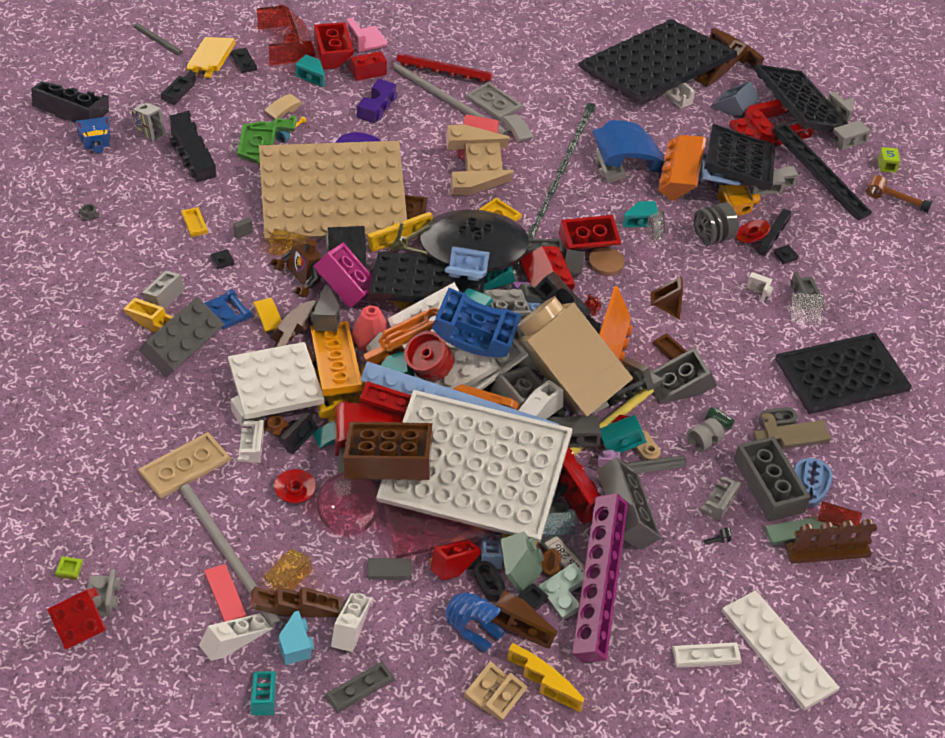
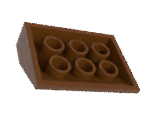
[343,422,433,481]

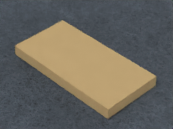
[138,432,231,499]

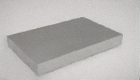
[465,82,523,121]

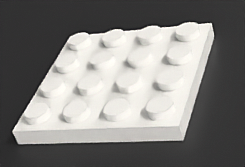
[228,342,324,420]

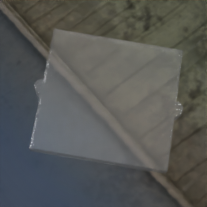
[789,293,825,324]

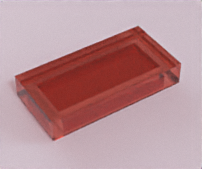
[817,501,862,527]

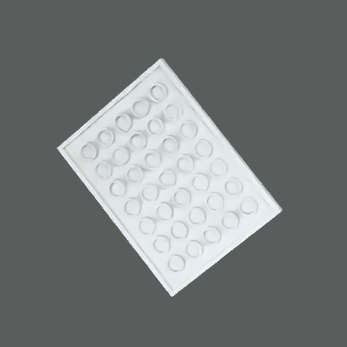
[376,390,573,543]

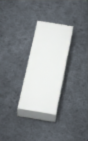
[672,642,742,668]

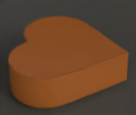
[541,548,562,577]

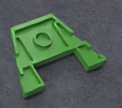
[237,115,297,164]

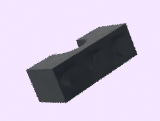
[534,272,592,318]

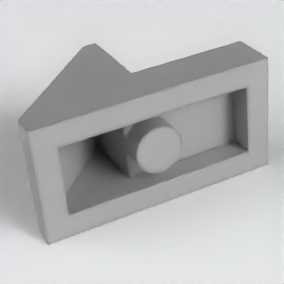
[827,91,854,122]

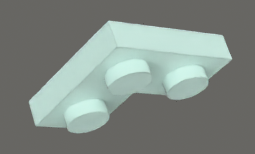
[539,563,584,620]

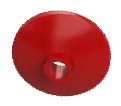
[736,219,770,243]
[274,469,316,504]

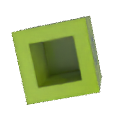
[878,147,900,173]

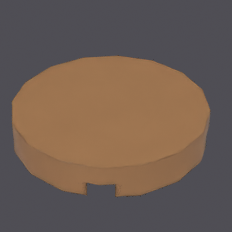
[589,247,625,276]

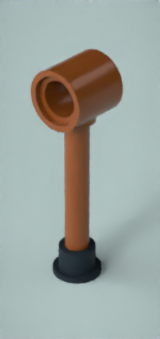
[866,175,933,213]

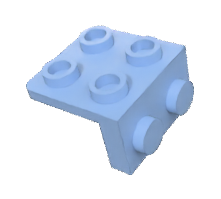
[445,247,490,281]

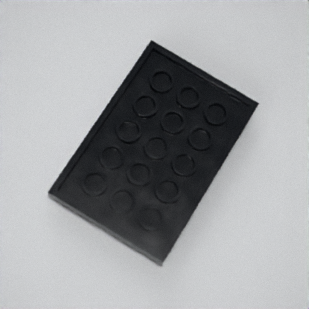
[753,64,849,132]
[704,124,776,191]
[369,251,486,303]
[775,332,912,414]

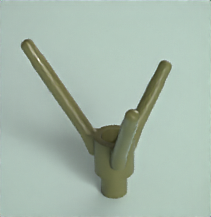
[389,222,430,255]

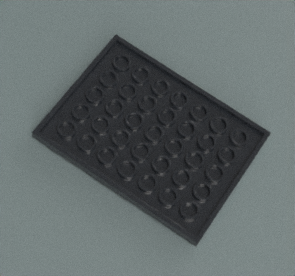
[578,19,737,103]

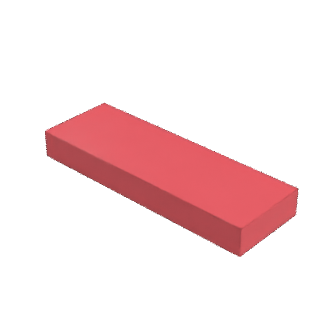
[204,564,247,622]

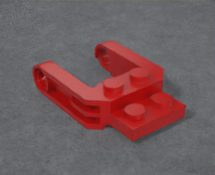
[729,99,814,146]

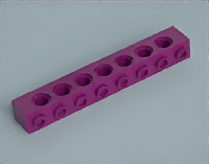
[572,493,628,663]

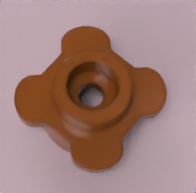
[264,415,288,435]

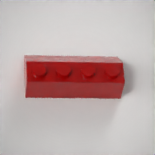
[558,448,600,524]

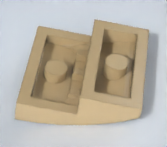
[463,661,528,721]

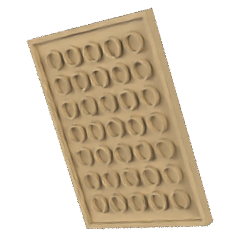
[259,141,407,241]

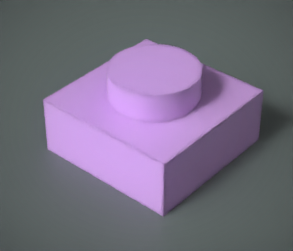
[598,450,620,467]

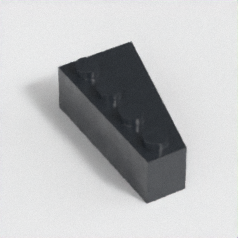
[31,81,109,123]
[169,110,216,182]

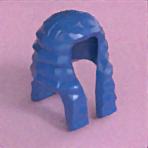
[445,592,506,653]

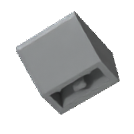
[485,289,531,319]

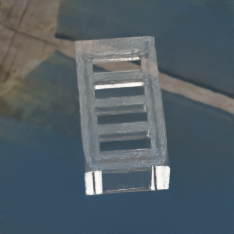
[644,210,665,248]

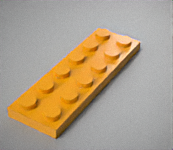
[310,321,363,396]

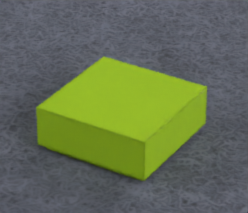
[55,556,83,580]

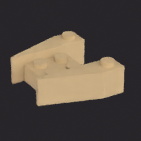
[446,124,514,196]

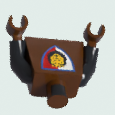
[270,239,323,298]

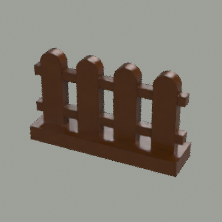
[785,519,877,564]

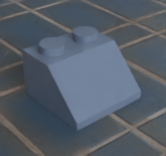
[711,81,760,117]

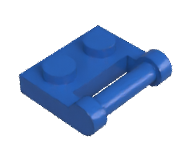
[205,289,253,330]

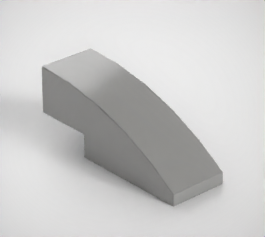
[751,166,798,196]

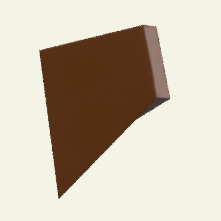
[651,276,683,320]

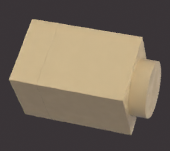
[517,296,633,417]

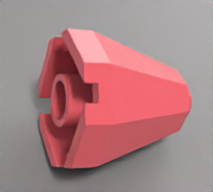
[351,306,389,352]

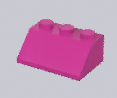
[314,242,373,309]

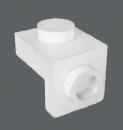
[747,272,773,302]

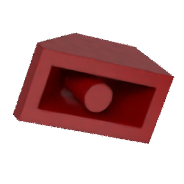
[430,539,481,581]

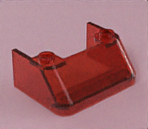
[257,5,316,66]

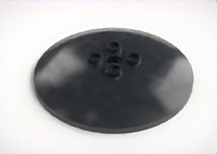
[420,209,529,272]

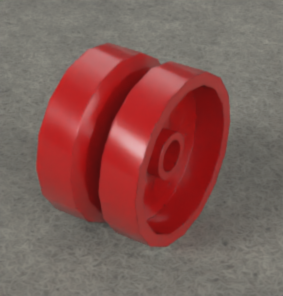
[404,331,455,382]

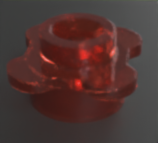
[584,294,601,316]

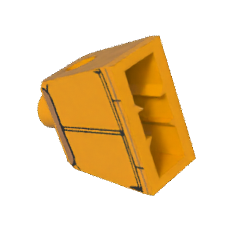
[717,185,761,216]

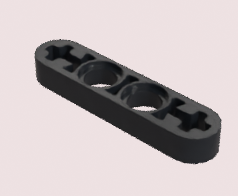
[758,209,792,256]

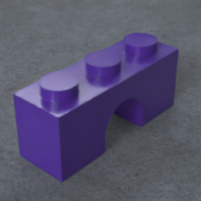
[357,78,398,123]

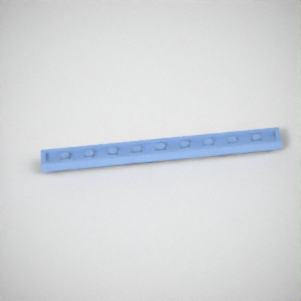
[360,361,559,425]

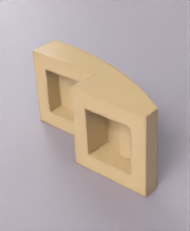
[265,94,302,119]

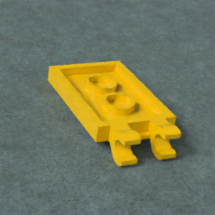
[187,37,236,78]

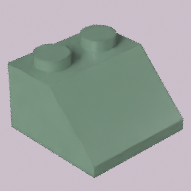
[501,531,544,593]

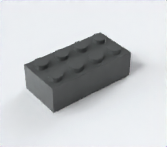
[139,296,224,377]
[734,436,811,521]
[597,457,661,550]

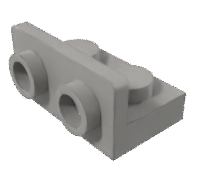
[88,569,121,617]

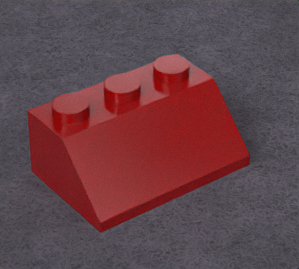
[314,22,354,69]
[558,215,622,250]
[519,246,575,291]

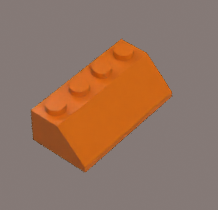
[658,135,706,201]

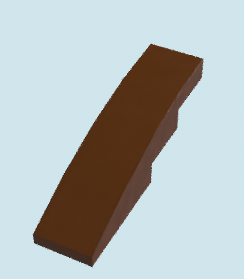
[709,28,764,68]
[695,40,748,86]
[251,586,343,618]

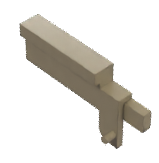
[753,413,831,449]

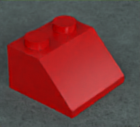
[345,51,387,81]

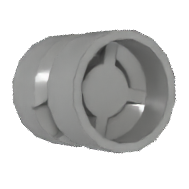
[687,418,725,453]

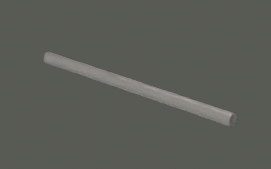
[393,63,507,135]
[180,484,281,628]

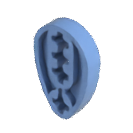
[794,458,833,508]

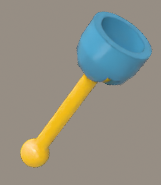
[276,117,306,143]

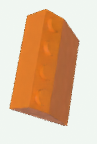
[599,286,633,363]

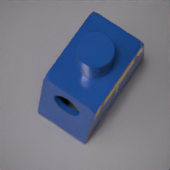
[76,117,111,153]

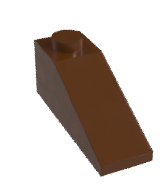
[491,590,558,649]

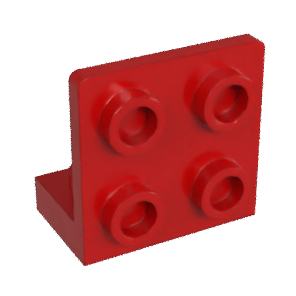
[47,587,106,649]

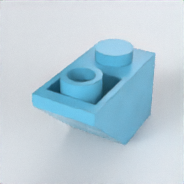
[279,611,314,665]

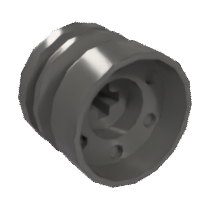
[693,202,739,245]

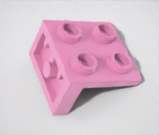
[347,18,387,52]

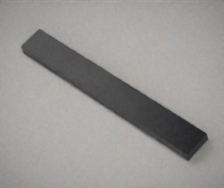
[771,123,872,221]

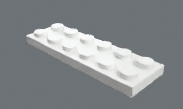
[721,590,840,711]

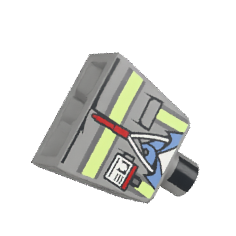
[132,103,166,142]

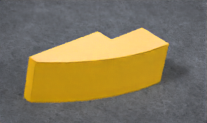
[123,298,174,333]

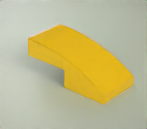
[253,298,282,333]

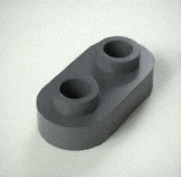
[758,407,798,428]

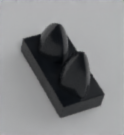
[278,412,318,454]

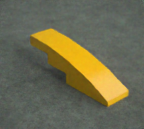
[507,643,584,712]

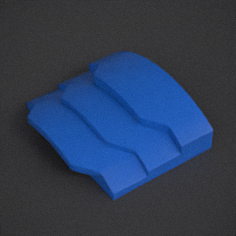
[592,120,665,172]
[432,288,522,357]

